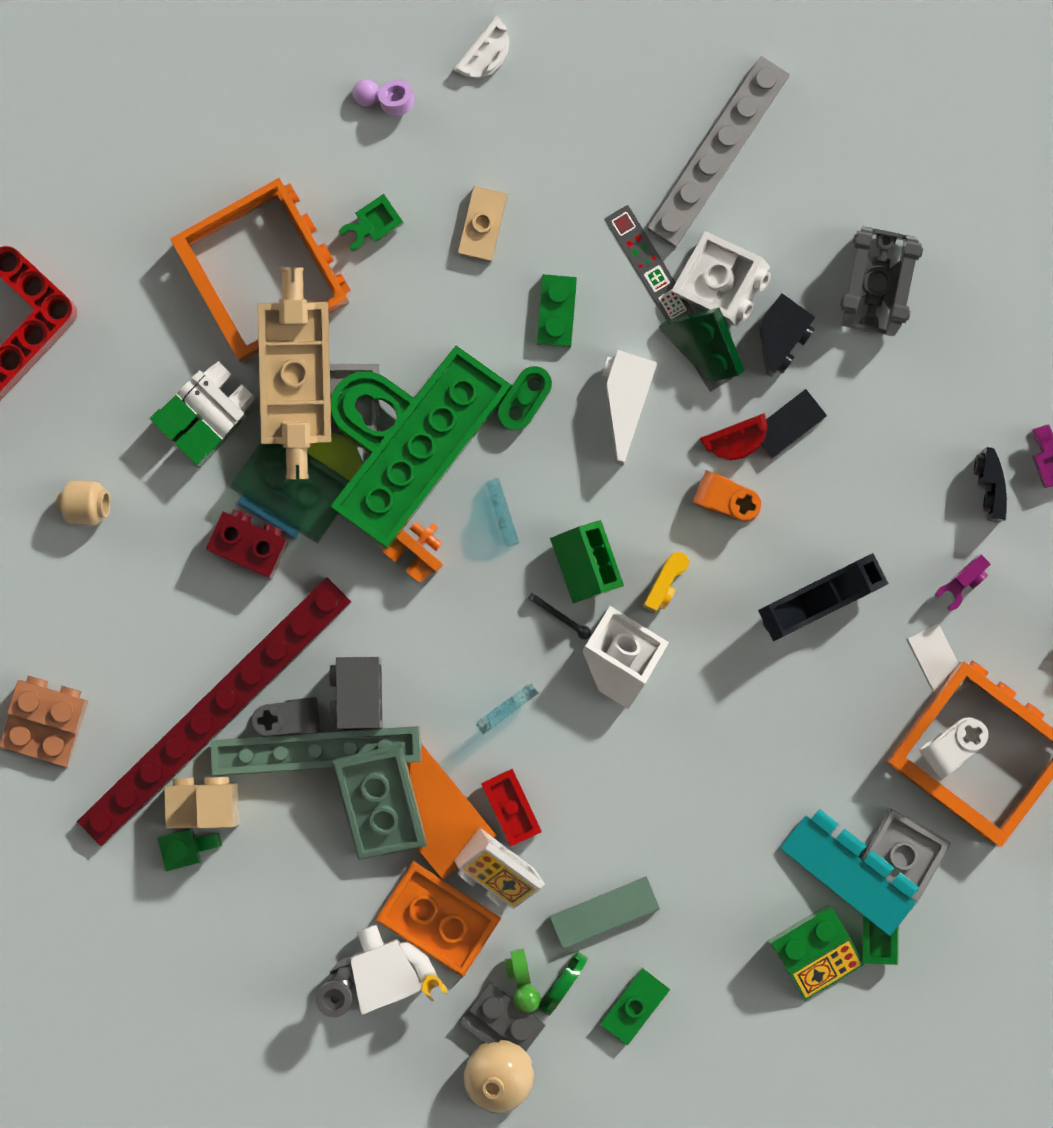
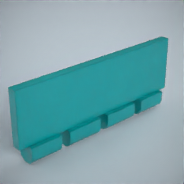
[780,809,919,936]

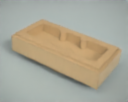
[458,186,507,262]

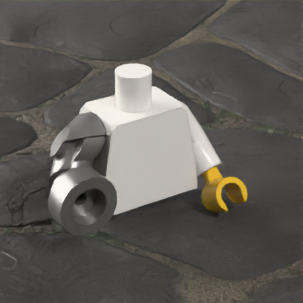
[316,925,447,1017]

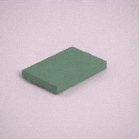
[332,744,427,860]

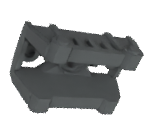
[840,226,923,336]

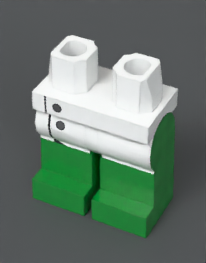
[149,361,256,467]

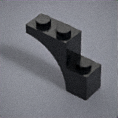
[758,553,889,642]

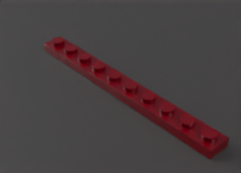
[76,577,352,846]

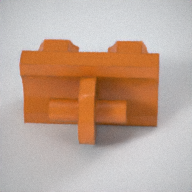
[381,521,444,584]

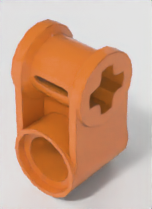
[692,470,762,522]

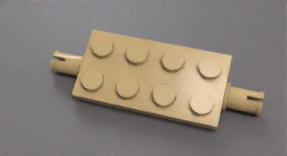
[257,267,331,479]

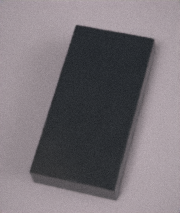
[761,389,827,459]

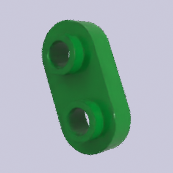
[498,366,552,431]

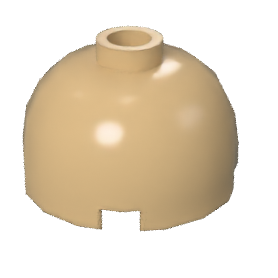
[464,1040,535,1113]

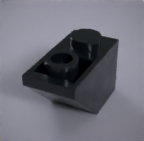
[759,293,815,377]

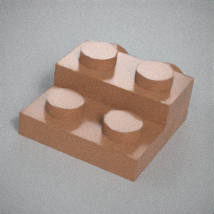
[0,675,89,767]

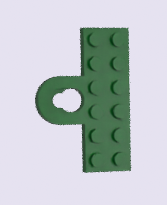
[330,345,512,550]

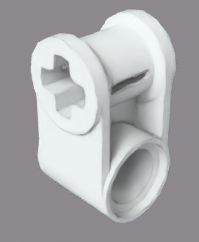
[919,717,989,779]

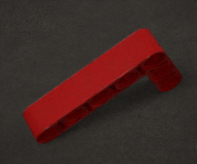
[0,246,77,401]

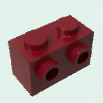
[206,509,289,579]

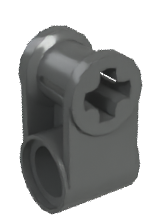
[252,697,320,736]

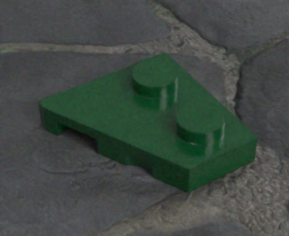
[659,307,745,383]

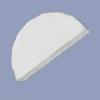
[454,16,509,79]

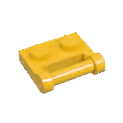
[642,552,689,613]

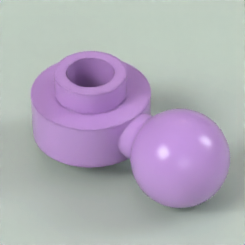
[353,79,415,116]

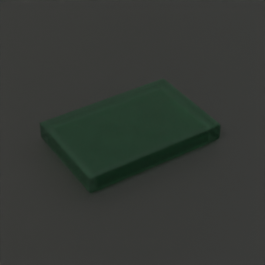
[230,442,349,544]

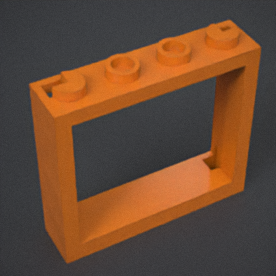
[170,178,351,363]
[885,660,1053,847]

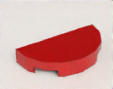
[699,413,767,461]

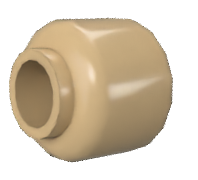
[56,480,111,526]

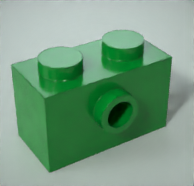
[550,520,624,604]

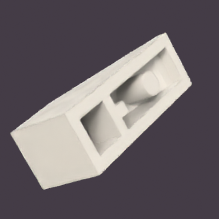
[602,350,657,465]

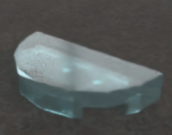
[486,477,519,547]
[476,684,539,735]

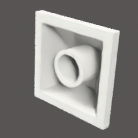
[583,606,669,709]

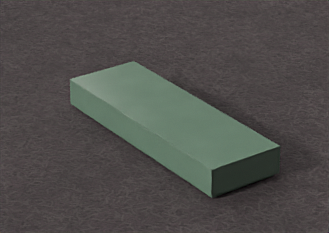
[550,876,660,949]

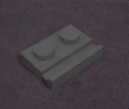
[459,981,546,1052]

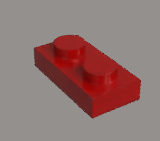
[481,768,542,847]

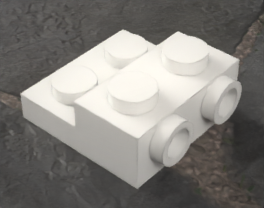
[672,231,771,327]

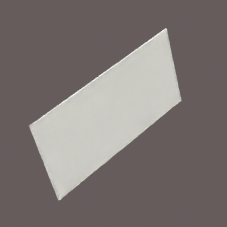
[908,623,970,694]

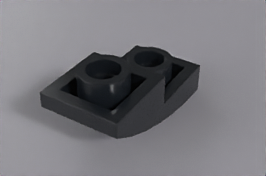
[973,447,1007,522]

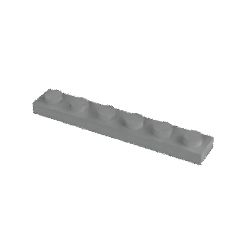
[647,56,790,248]

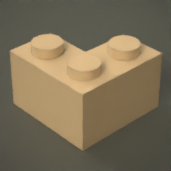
[164,777,239,829]

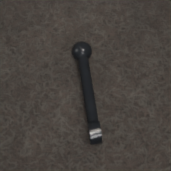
[528,593,591,639]

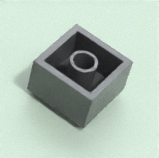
[329,657,383,729]

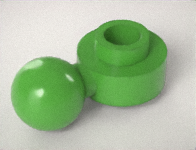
[505,948,541,1013]

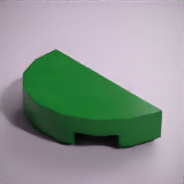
[539,951,588,1016]

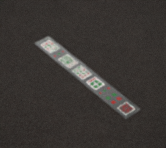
[605,205,733,391]

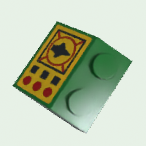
[768,904,864,1001]

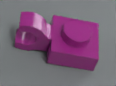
[1032,424,1053,488]
[934,554,991,611]

